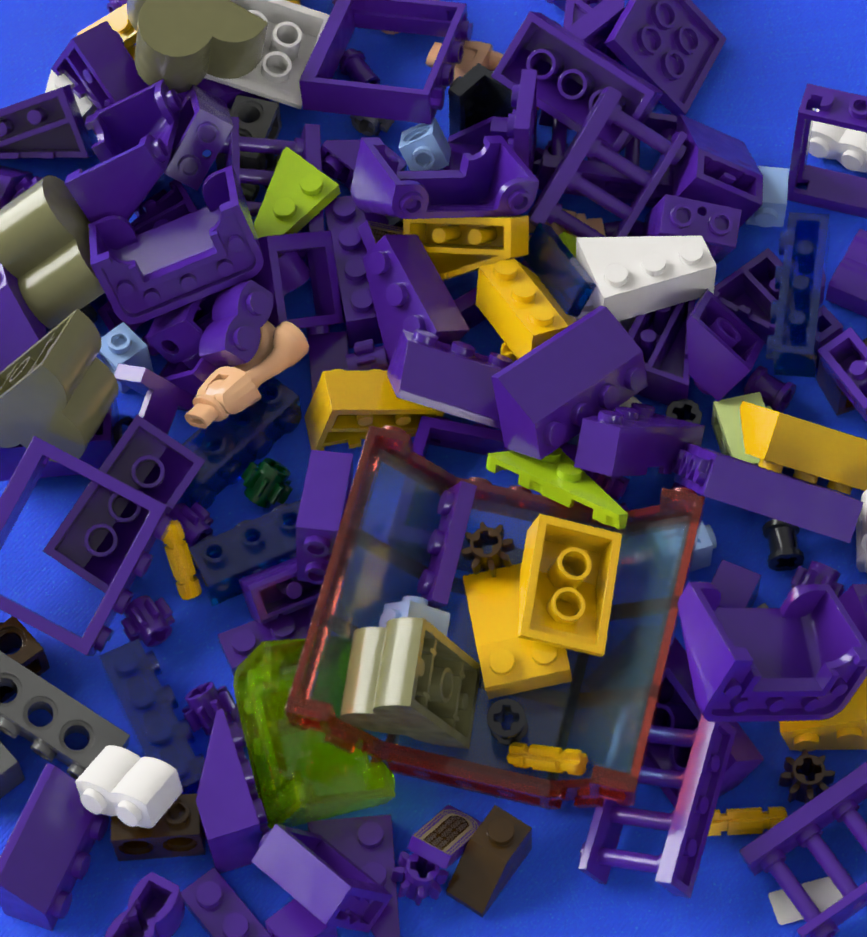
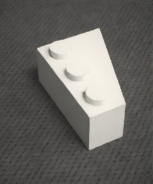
[576,236,717,321]

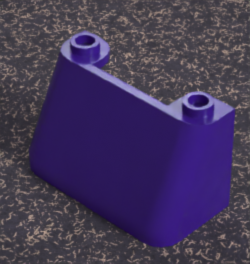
[64,79,183,223]
[351,136,539,219]
[88,165,264,324]
[677,582,867,722]

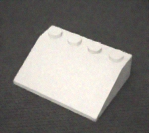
[204,0,330,110]

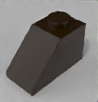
[446,805,532,917]

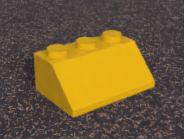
[475,258,577,359]
[740,401,867,495]

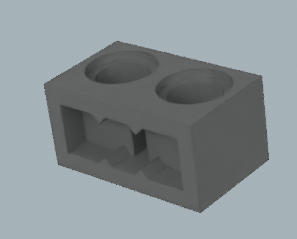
[216,95,282,171]

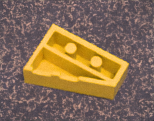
[403,215,529,281]
[304,369,445,451]
[779,677,867,752]

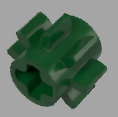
[241,458,293,508]

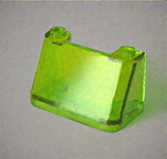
[234,635,396,829]

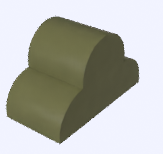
[126,0,268,93]
[0,175,105,330]
[0,308,119,462]
[340,617,481,749]

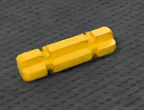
[162,520,202,600]
[506,742,588,776]
[708,806,788,836]

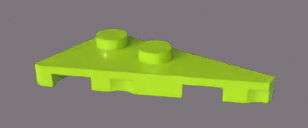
[253,147,341,238]
[486,447,628,529]

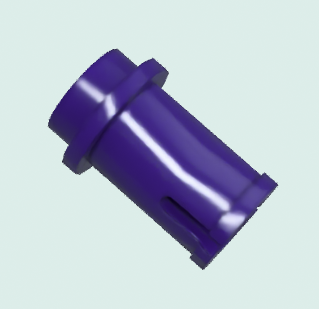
[339,49,380,84]

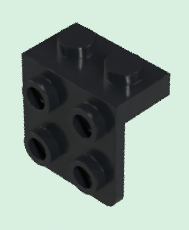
[448,63,516,136]

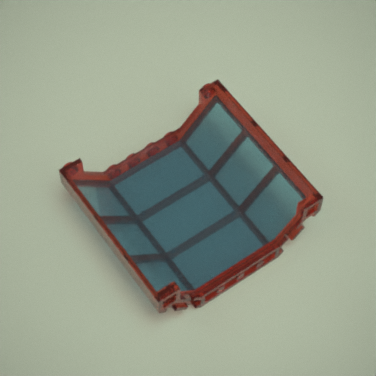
[284,425,705,809]

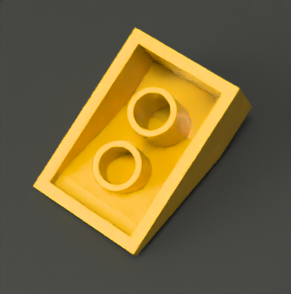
[518,514,622,657]
[463,563,572,699]

